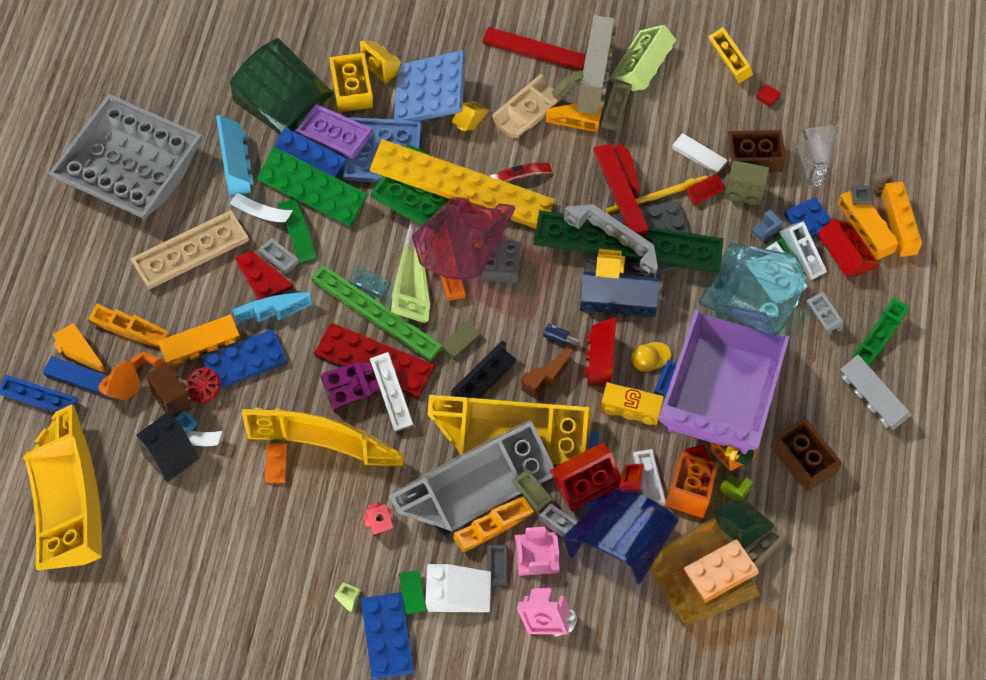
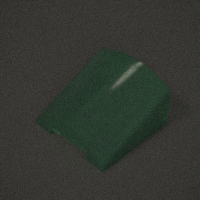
[230,38,333,134]

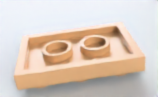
[684,539,759,603]

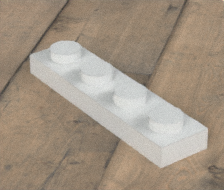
[370,352,414,432]

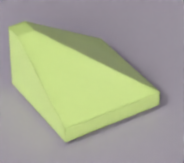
[334,583,361,612]

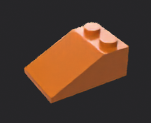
[665,451,719,518]

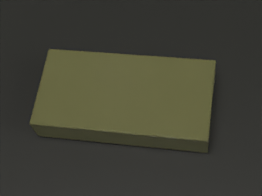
[441,321,481,360]
[512,468,553,512]

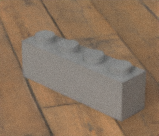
[840,355,911,430]

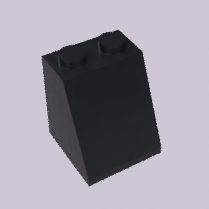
[136,411,199,483]

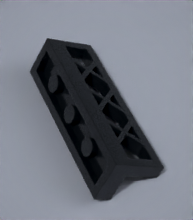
[450,340,516,399]

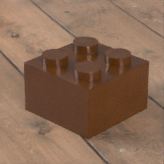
[146,363,192,417]

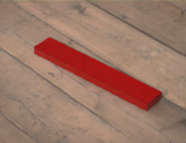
[483,27,586,72]
[593,143,649,235]

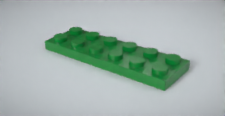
[257,147,368,227]

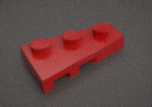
[235,250,294,300]

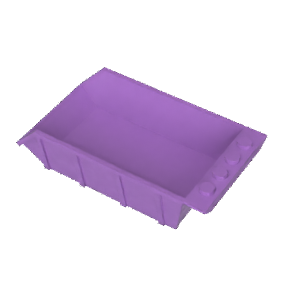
[658,310,790,454]

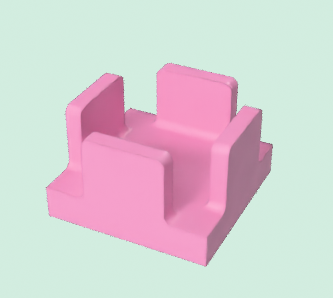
[515,527,560,576]
[517,588,570,634]

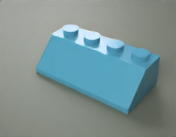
[216,115,254,196]

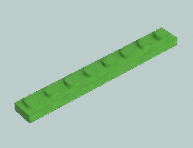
[311,265,442,362]

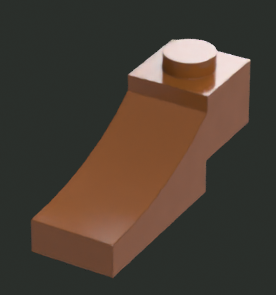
[521,347,573,398]

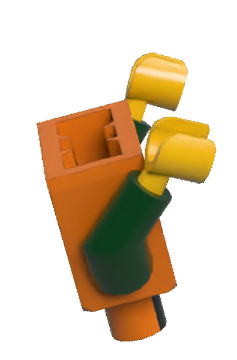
[710,440,761,471]

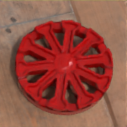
[186,367,221,404]

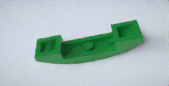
[278,199,317,265]
[851,297,910,367]

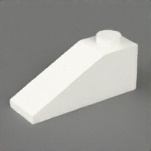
[779,221,827,280]

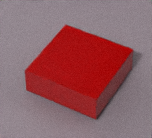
[756,84,781,107]

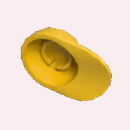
[630,342,671,372]

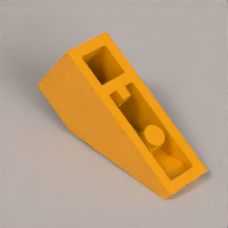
[546,103,603,132]
[53,323,106,374]

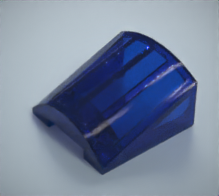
[562,489,679,585]

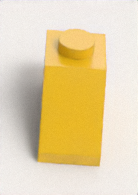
[452,101,489,132]

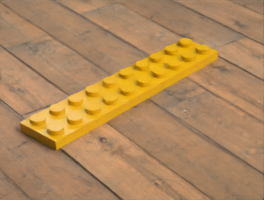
[370,139,555,229]

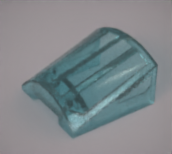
[698,243,806,336]

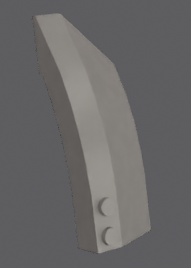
[389,420,554,532]

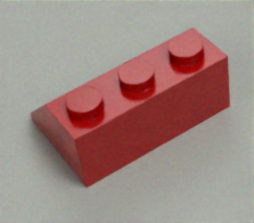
[817,218,880,277]
[584,318,616,387]
[550,443,621,511]

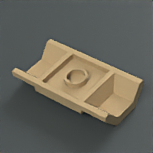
[492,74,565,139]

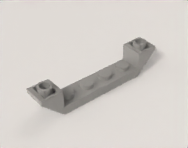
[564,204,658,278]

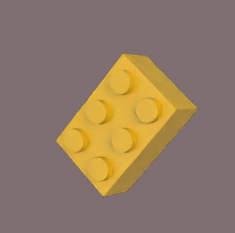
[329,53,373,113]

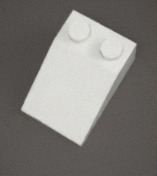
[425,564,491,612]

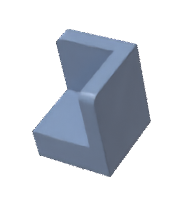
[752,210,783,243]

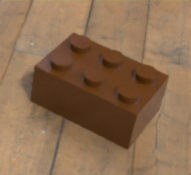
[725,130,786,173]
[770,418,842,492]

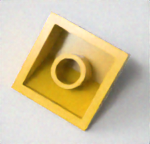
[360,40,401,84]

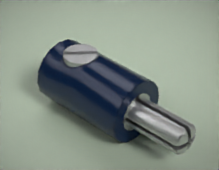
[543,324,580,346]

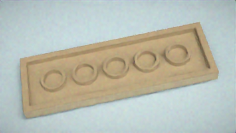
[130,210,249,290]

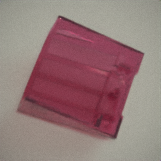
[412,197,515,280]

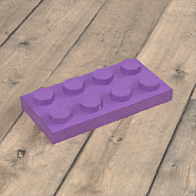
[296,104,374,160]

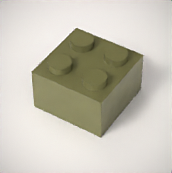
[724,160,769,206]

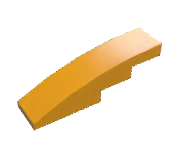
[88,303,169,348]
[453,496,534,553]

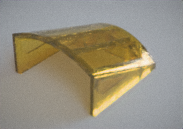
[643,518,761,628]

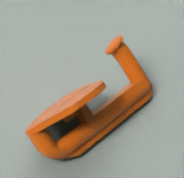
[99,352,164,400]

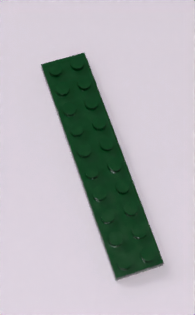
[533,210,724,274]

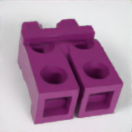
[320,362,379,412]

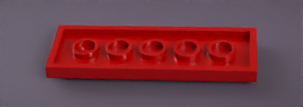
[314,322,435,400]

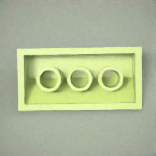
[609,25,676,91]

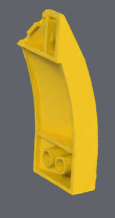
[428,395,593,465]
[23,405,102,570]
[242,408,404,466]

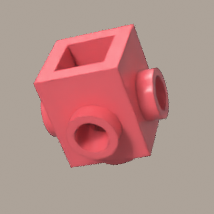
[362,502,393,534]

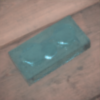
[349,267,391,299]

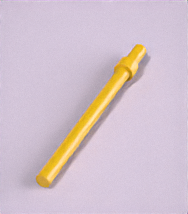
[605,175,708,215]

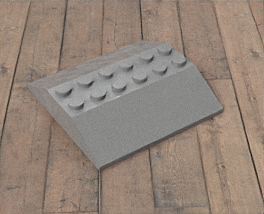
[48,94,202,219]

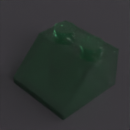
[715,500,774,549]

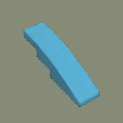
[232,292,312,325]

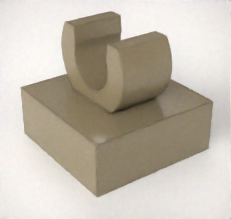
[872,173,893,193]

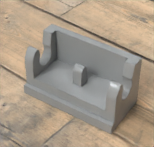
[806,292,843,336]

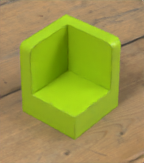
[719,475,753,504]

